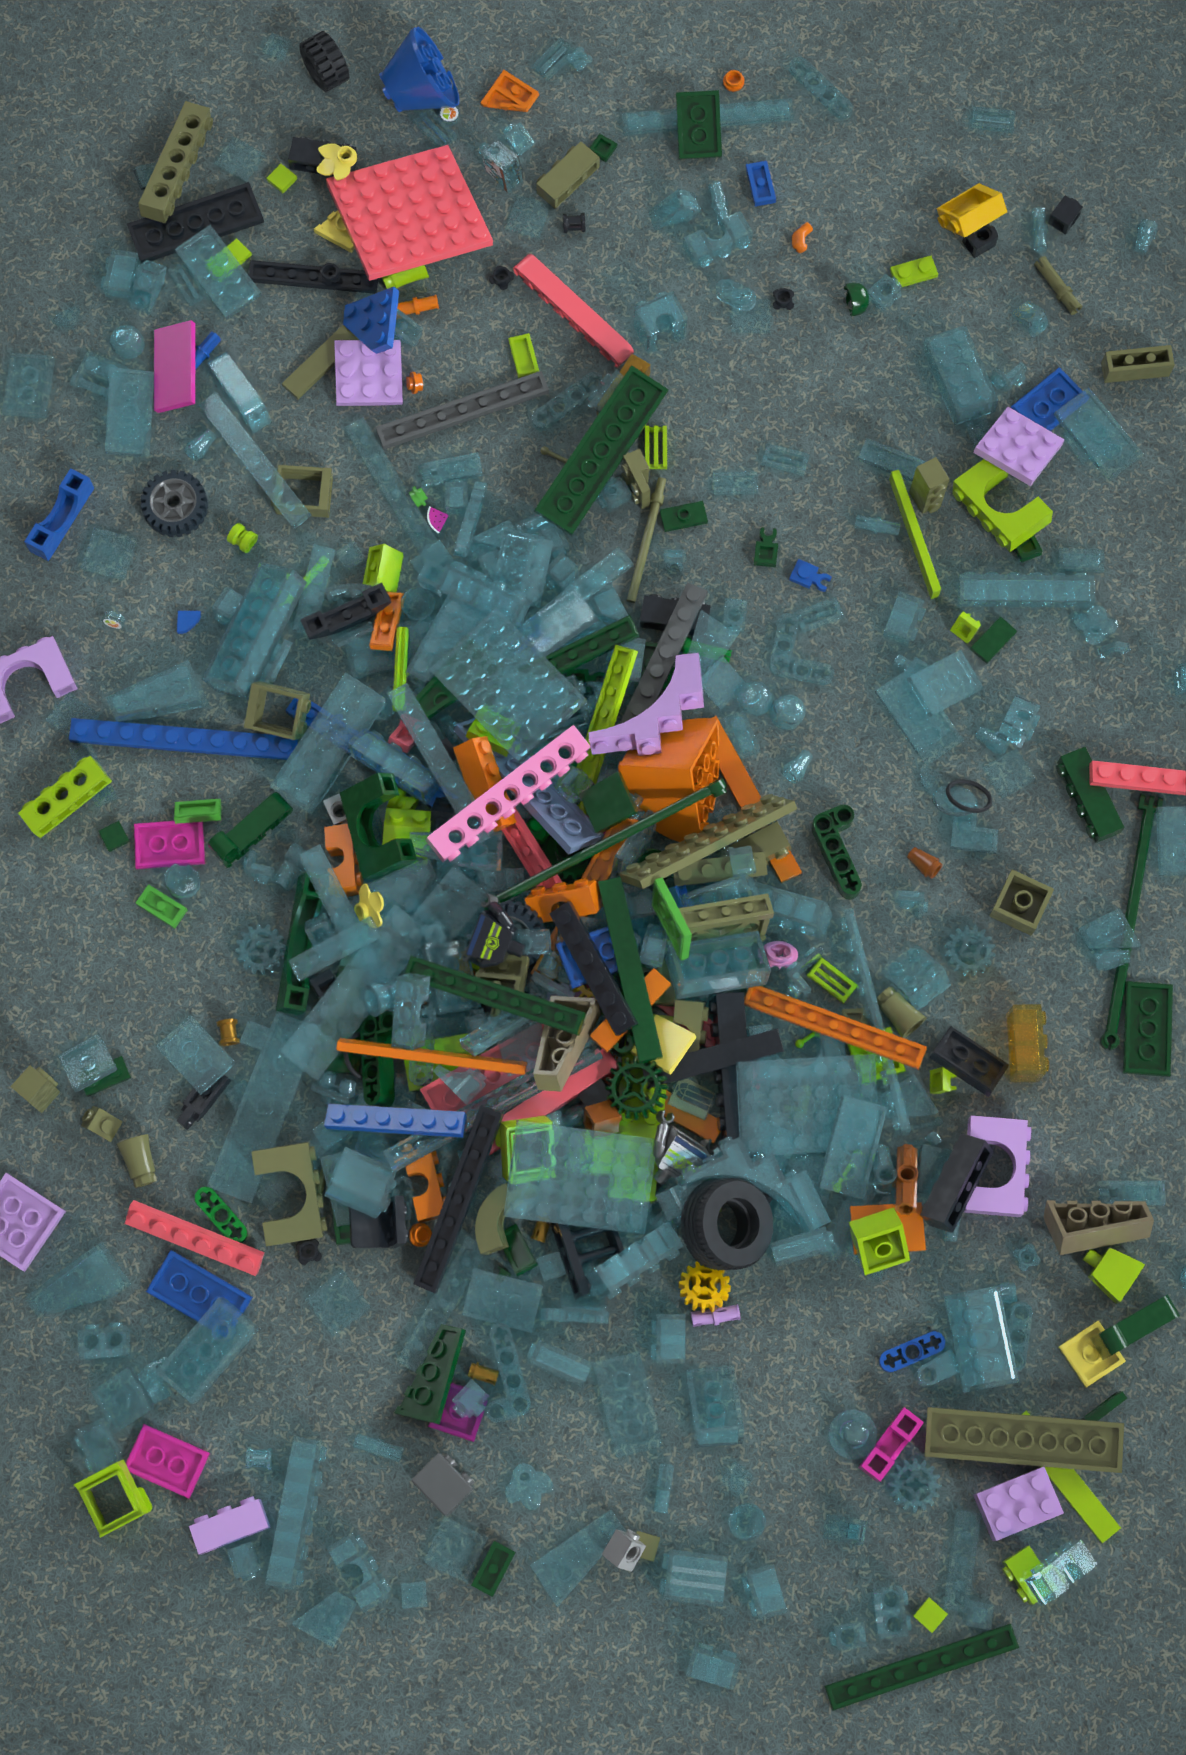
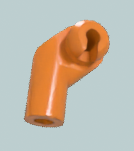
[792,222,813,253]

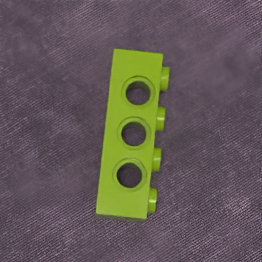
[18,756,112,838]

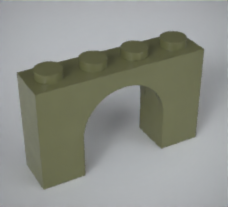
[251,1141,328,1246]

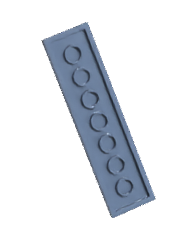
[454,717,604,854]

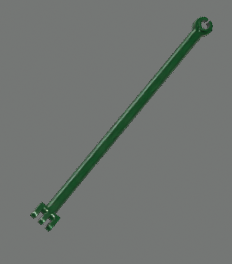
[483,778,727,910]
[1100,793,1163,1051]

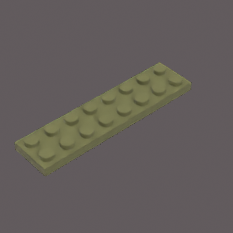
[619,794,797,889]
[925,1407,1124,1473]

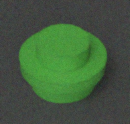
[409,486,428,507]

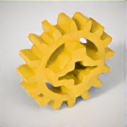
[678,1261,731,1313]

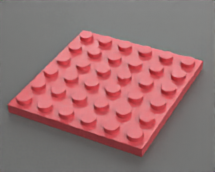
[326,145,493,281]

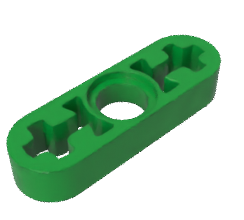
[195,1187,248,1243]

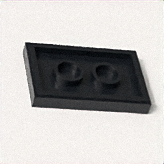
[929,1026,1009,1097]

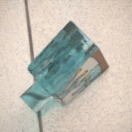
[478,141,524,193]

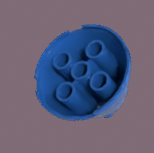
[379,27,460,112]

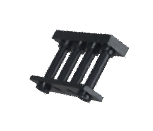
[545,1189,634,1300]

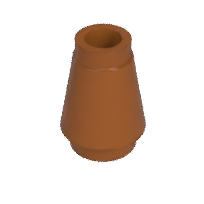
[907,847,942,879]

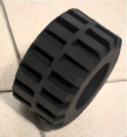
[299,31,350,92]

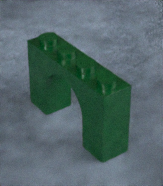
[339,773,417,880]

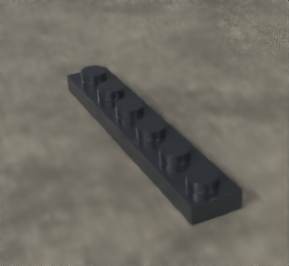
[549,901,638,1036]

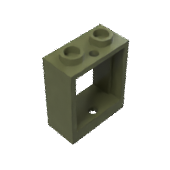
[271,465,333,518]
[244,681,311,740]

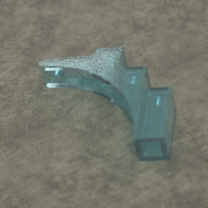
[676,1136,831,1235]

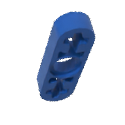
[879,1331,945,1373]

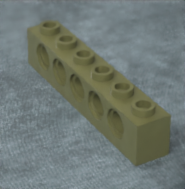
[138,101,213,223]

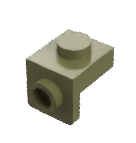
[81,1106,122,1142]

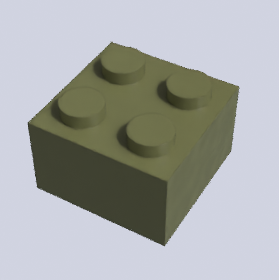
[989,870,1054,936]

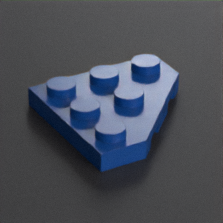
[343,287,399,354]

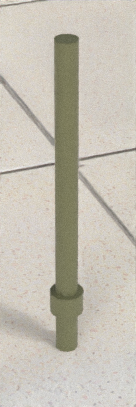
[627,477,666,603]

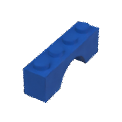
[24,468,94,561]

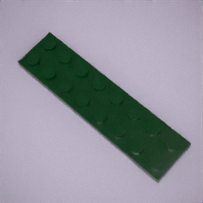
[534,365,669,536]

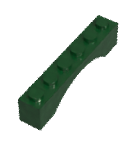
[275,872,328,1015]

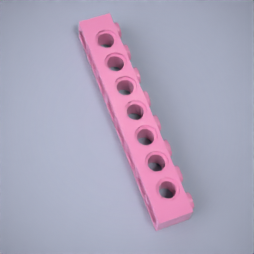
[425,725,591,862]

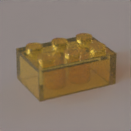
[1006,1004,1049,1083]

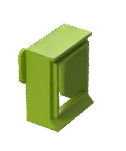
[495,1115,556,1184]
[74,1459,152,1538]

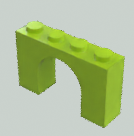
[952,459,1053,552]

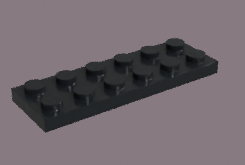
[127,182,264,264]

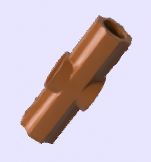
[895,1144,918,1215]

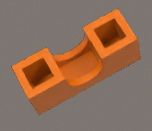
[324,823,364,899]
[525,878,603,923]
[402,1145,446,1223]

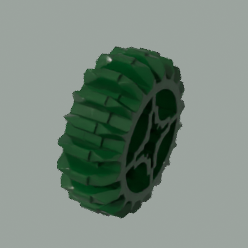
[605,1056,669,1120]

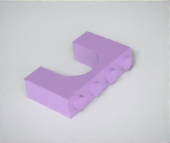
[0,636,77,723]
[964,1116,1031,1217]

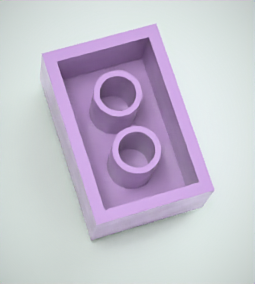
[973,1467,1064,1541]

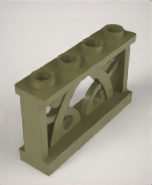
[675,893,774,955]

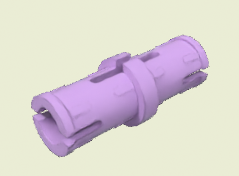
[691,1304,740,1327]

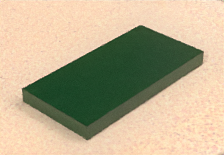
[1123,981,1173,1077]

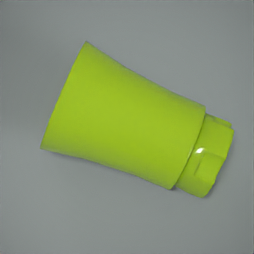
[382,265,429,289]

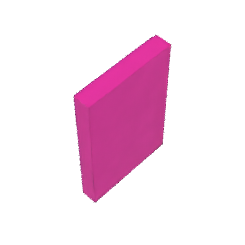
[134,821,205,869]
[126,1424,210,1499]

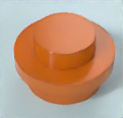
[723,70,744,92]
[406,372,423,394]
[409,1223,432,1247]

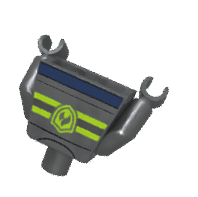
[653,1110,718,1185]

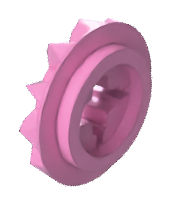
[761,941,798,970]

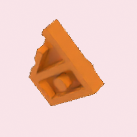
[481,70,539,112]

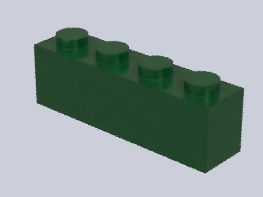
[1056,747,1125,843]

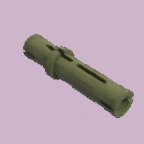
[1034,256,1083,315]

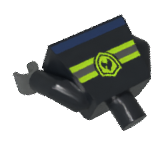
[462,894,526,968]

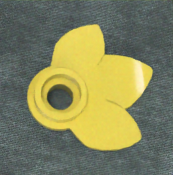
[316,144,357,180]
[354,883,384,928]

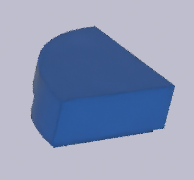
[177,611,201,634]

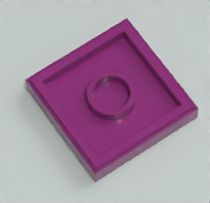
[428,1383,489,1442]

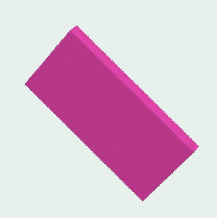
[154,320,195,413]

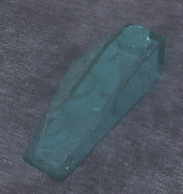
[409,832,504,871]

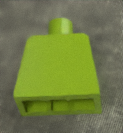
[1082,1248,1145,1304]

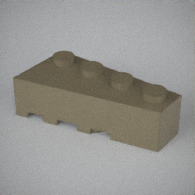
[533,996,601,1092]
[1044,1200,1154,1255]

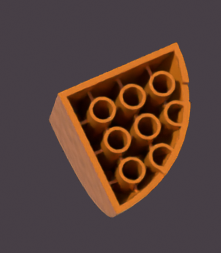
[618,718,720,842]

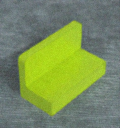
[362,544,403,593]

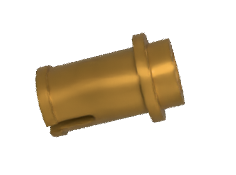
[531,1211,550,1243]
[468,1362,499,1386]

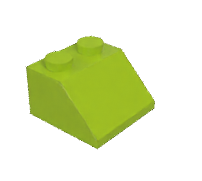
[382,808,431,864]
[848,1207,910,1275]

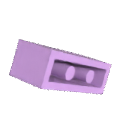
[189,1496,271,1555]

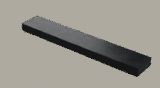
[247,260,379,294]
[642,1028,784,1089]

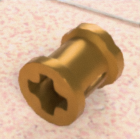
[216,1019,240,1046]

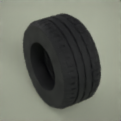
[681,1178,773,1270]

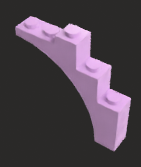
[589,653,704,756]

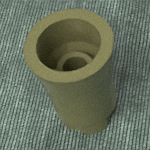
[875,987,927,1038]
[116,1134,157,1188]

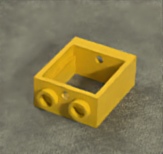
[936,183,1007,237]

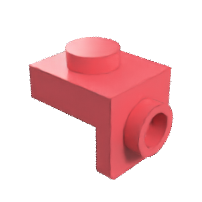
[387,714,423,753]

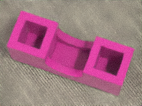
[858,1407,924,1482]

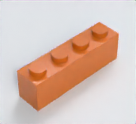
[453,736,517,834]

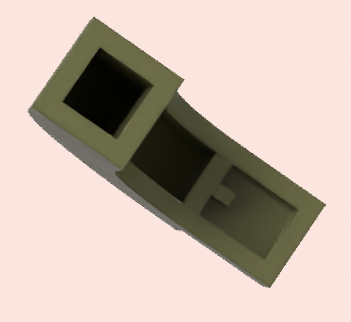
[475,1182,540,1255]

